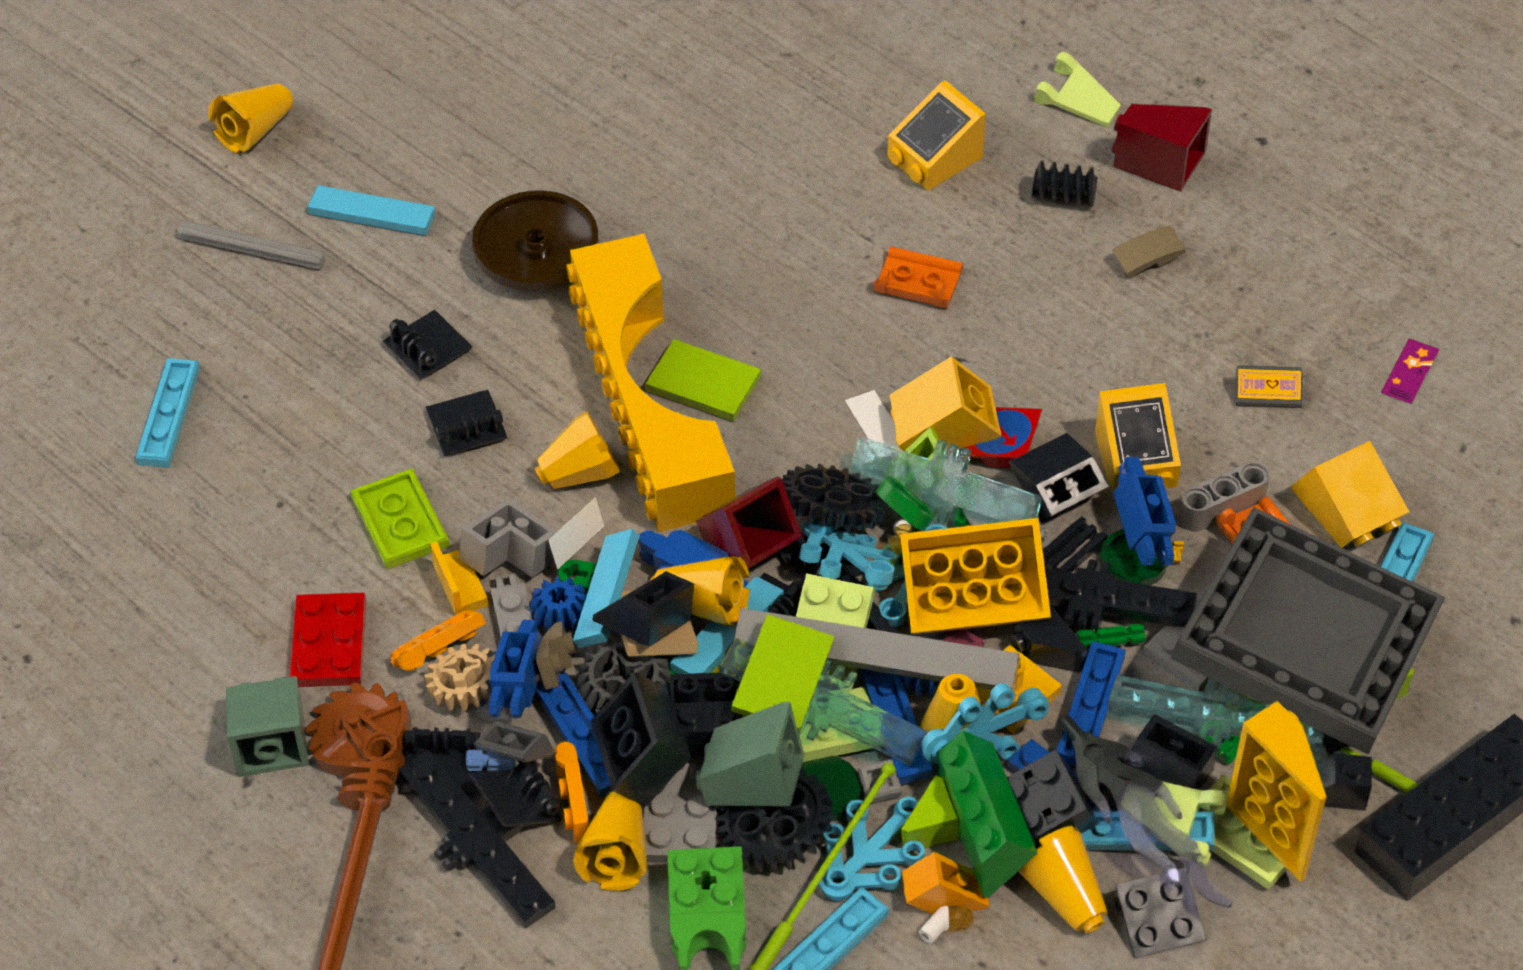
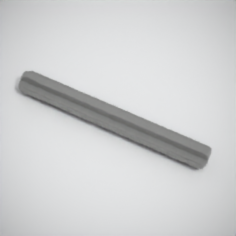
[177,220,325,270]

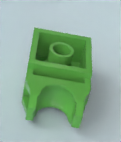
[668,846,746,970]

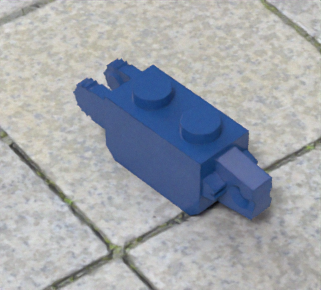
[1113,457,1176,566]
[638,530,748,587]
[488,620,542,718]

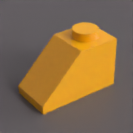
[902,852,989,914]

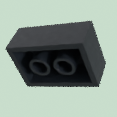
[591,672,691,807]

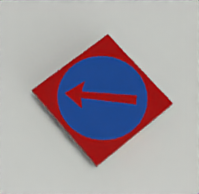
[962,407,1042,468]

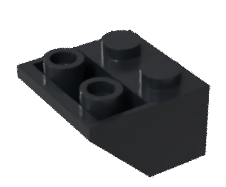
[1009,433,1109,522]
[592,571,694,647]
[670,671,743,757]
[1125,714,1218,793]

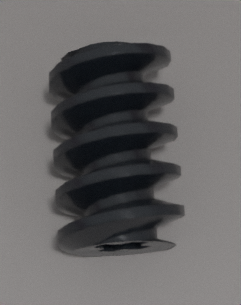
[1032,160,1098,206]

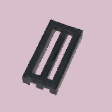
[1043,516,1107,572]

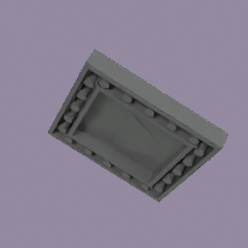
[1170,507,1445,755]

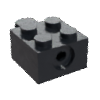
[1007,750,1099,848]

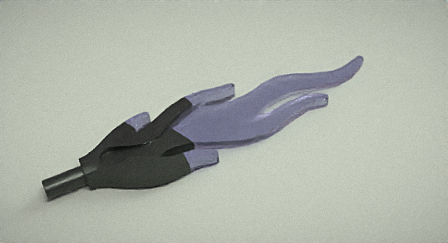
[1059,715,1232,908]

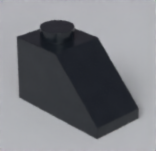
[1010,603,1088,673]
[1315,753,1372,811]

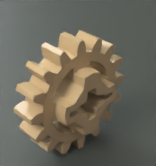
[425,643,495,711]

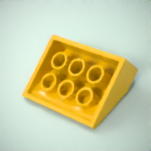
[900,518,1051,635]
[1227,701,1326,882]

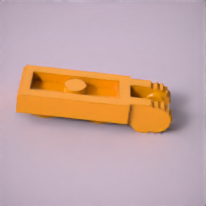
[389,609,486,671]
[555,741,588,844]

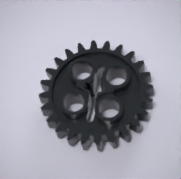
[782,464,889,531]
[715,767,834,873]

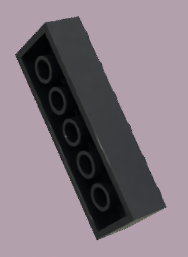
[1354,713,1523,901]

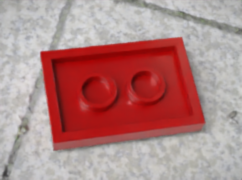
[290,592,367,687]

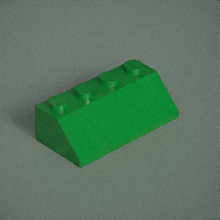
[938,730,1038,898]

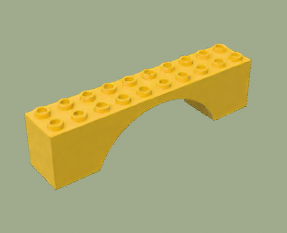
[566,233,736,532]

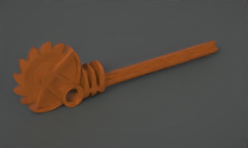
[305,683,412,970]

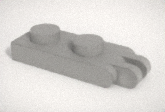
[490,573,533,639]

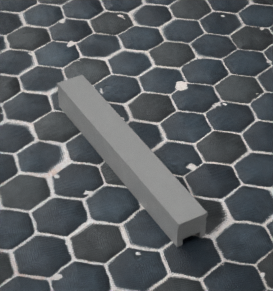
[734,608,1020,692]

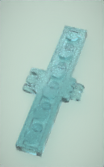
[850,437,1042,525]
[719,637,928,766]
[1108,675,1326,753]

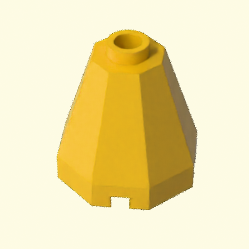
[535,411,620,489]

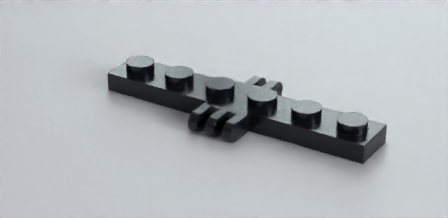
[1045,559,1197,630]
[399,749,556,929]

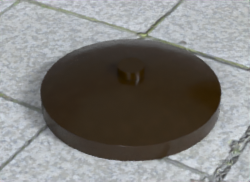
[472,190,599,291]

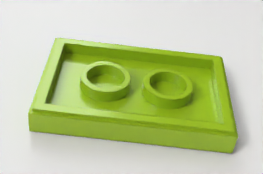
[645,339,761,422]
[350,468,450,569]
[731,614,835,734]

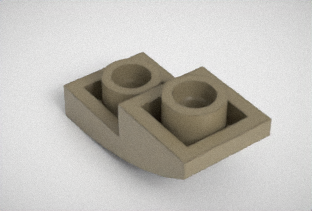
[1112,225,1186,279]
[536,621,577,690]

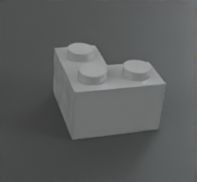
[459,498,557,577]

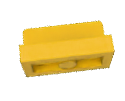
[430,541,489,615]

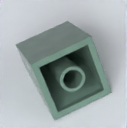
[226,676,309,777]
[696,702,805,806]

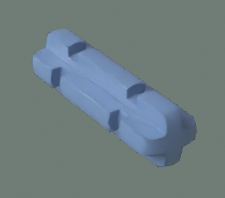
[466,749,537,771]

